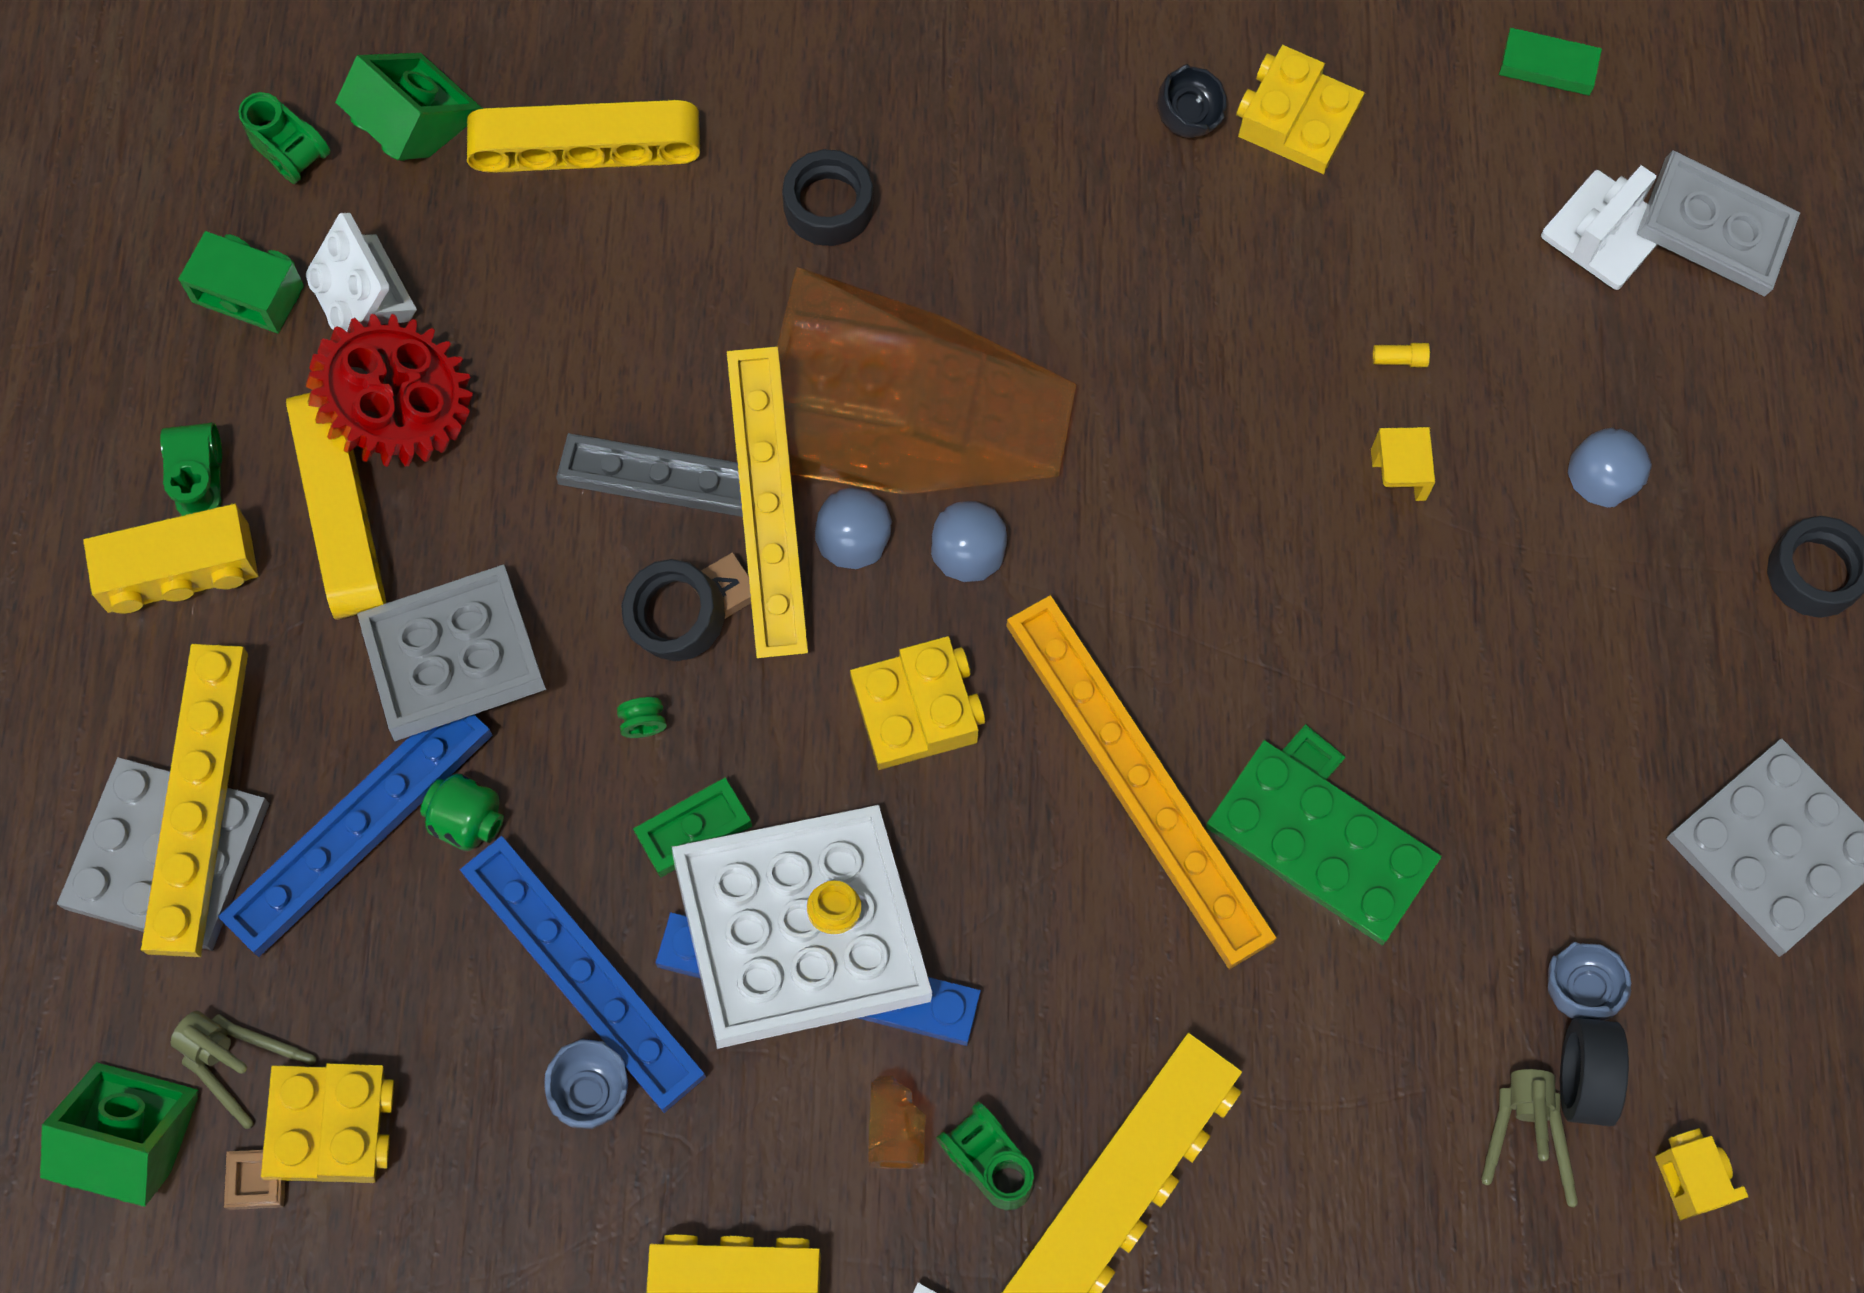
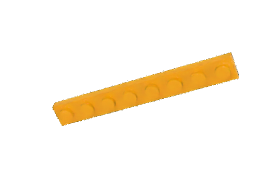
[1006,595,1276,970]

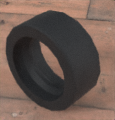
[782,149,873,246]
[1767,516,1864,618]
[621,559,725,661]
[1560,1018,1629,1126]

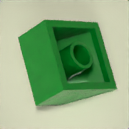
[335,53,483,161]
[40,1062,199,1207]

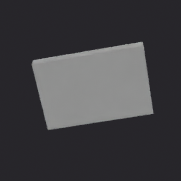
[1637,150,1800,297]

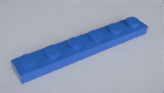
[218,714,493,957]
[460,836,706,1113]
[656,912,981,1046]

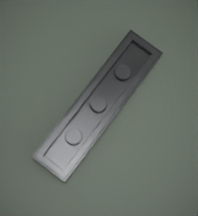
[556,433,743,517]

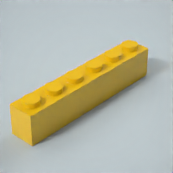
[1002,1033,1242,1293]

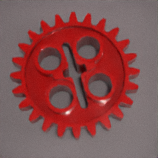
[306,314,472,467]

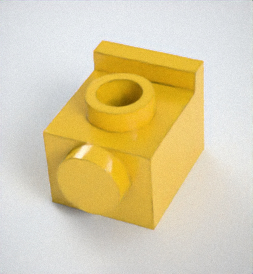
[1655,1128,1748,1220]

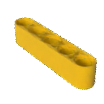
[467,100,700,172]
[286,392,386,620]

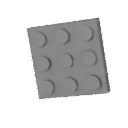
[357,564,546,741]
[1666,738,1864,957]
[57,757,270,951]

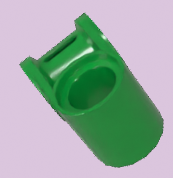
[238,92,331,184]
[160,422,223,516]
[936,1101,1034,1210]

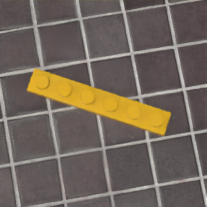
[727,347,808,658]
[141,644,248,957]

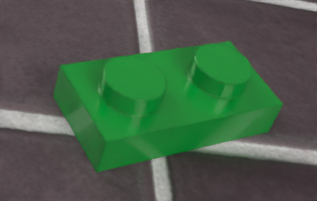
[633,777,752,878]

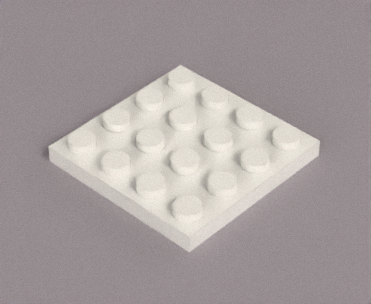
[672,805,932,1049]

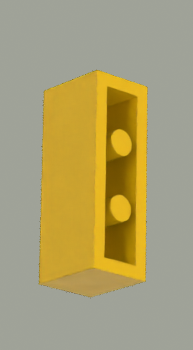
[83,503,258,614]
[647,1234,821,1293]

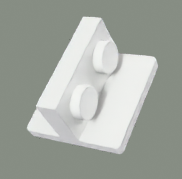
[1541,165,1658,290]
[306,213,417,332]

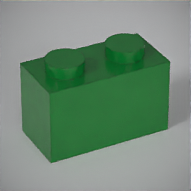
[178,231,304,334]

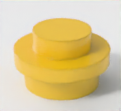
[807,880,861,934]

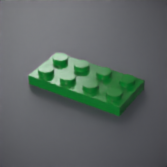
[1205,740,1442,946]

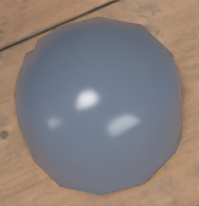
[1567,428,1652,508]
[815,488,892,569]
[931,501,1007,582]
[1548,942,1631,1021]
[544,1039,628,1129]

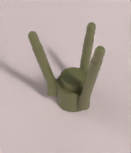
[170,1010,316,1129]
[1481,1069,1578,1207]

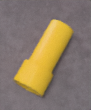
[1373,343,1430,367]

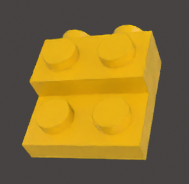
[1236,45,1365,175]
[850,636,985,770]
[261,1064,394,1183]

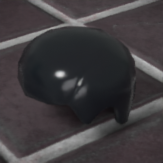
[1156,64,1227,138]

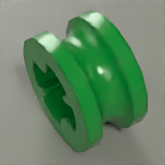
[617,697,667,738]

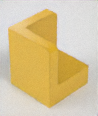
[1371,427,1435,501]

